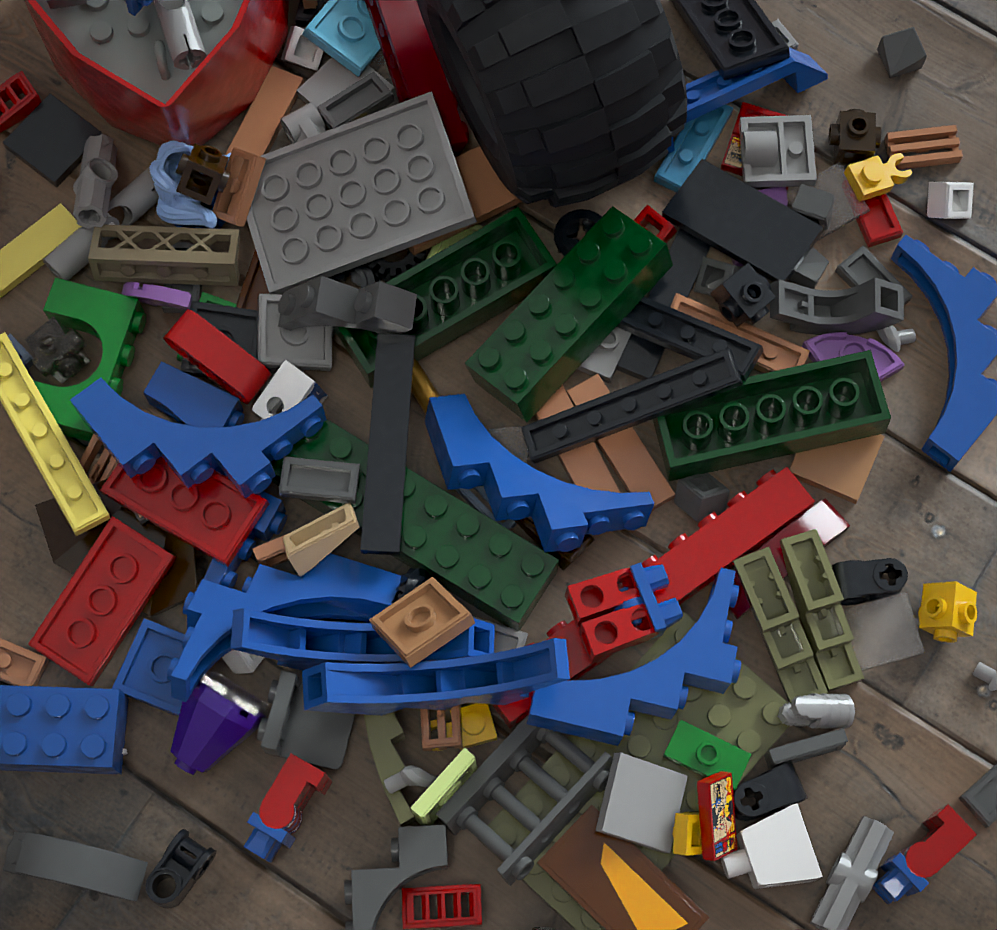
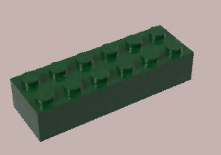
[465,206,673,423]
[333,207,557,388]
[653,350,891,481]

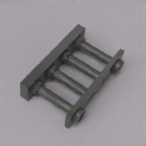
[436,715,613,886]

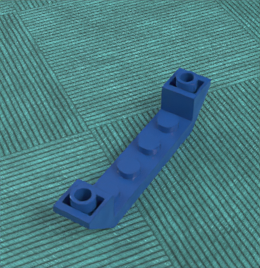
[666,47,828,155]

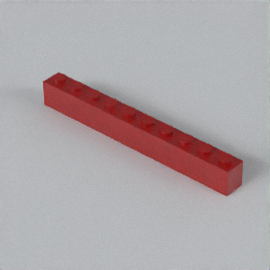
[492,466,815,729]

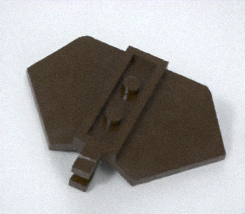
[35,478,198,617]

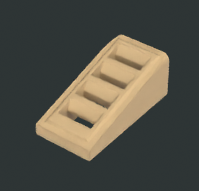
[282,503,359,577]

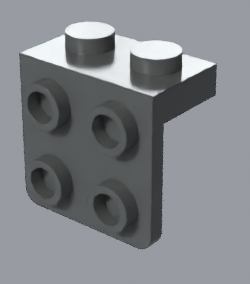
[257,670,356,770]

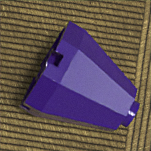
[170,675,266,775]

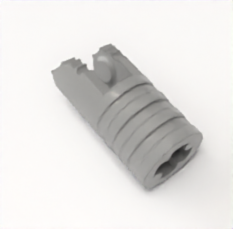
[777,693,855,729]

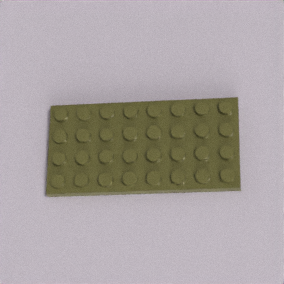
[477,611,790,930]

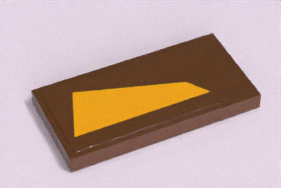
[537,805,710,930]

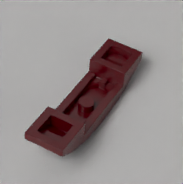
[729,498,850,620]

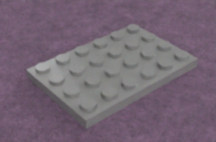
[247,91,477,295]

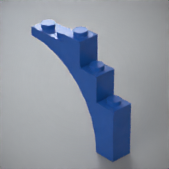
[891,235,997,472]
[143,361,287,589]
[70,378,327,499]
[424,394,654,553]
[167,553,401,702]
[526,568,741,746]
[231,608,495,671]
[302,638,570,716]

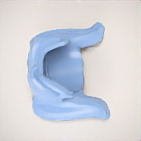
[149,141,231,228]

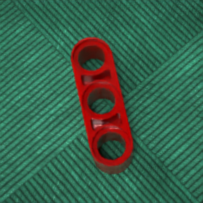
[163,309,272,404]

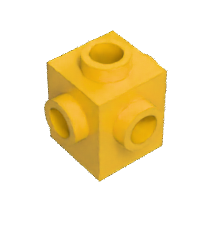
[918,581,977,643]

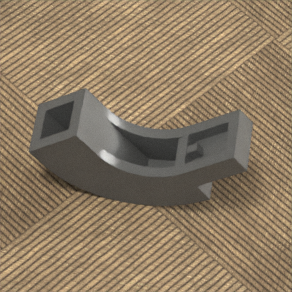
[770,278,904,335]
[3,832,148,902]

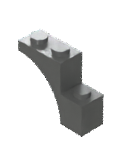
[278,276,417,334]
[344,825,448,930]

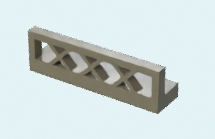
[88,224,240,286]

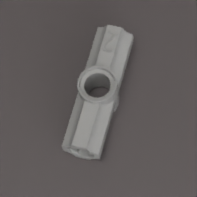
[73,134,118,229]
[810,816,894,930]

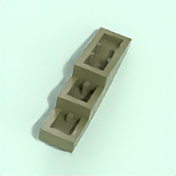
[780,529,864,692]
[733,547,828,704]
[363,712,416,827]

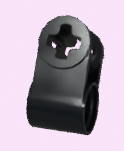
[831,558,908,606]
[733,762,808,822]
[145,829,216,908]

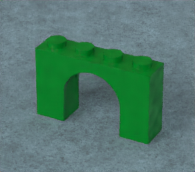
[33,277,147,442]

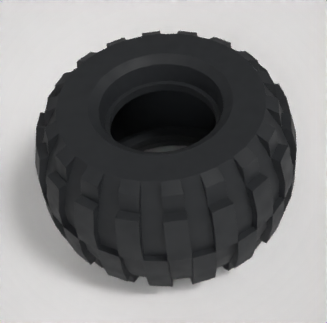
[416,0,687,208]

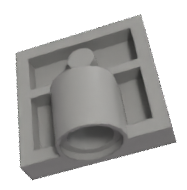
[739,115,817,188]

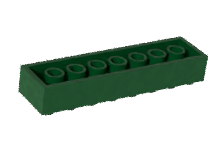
[271,420,559,631]

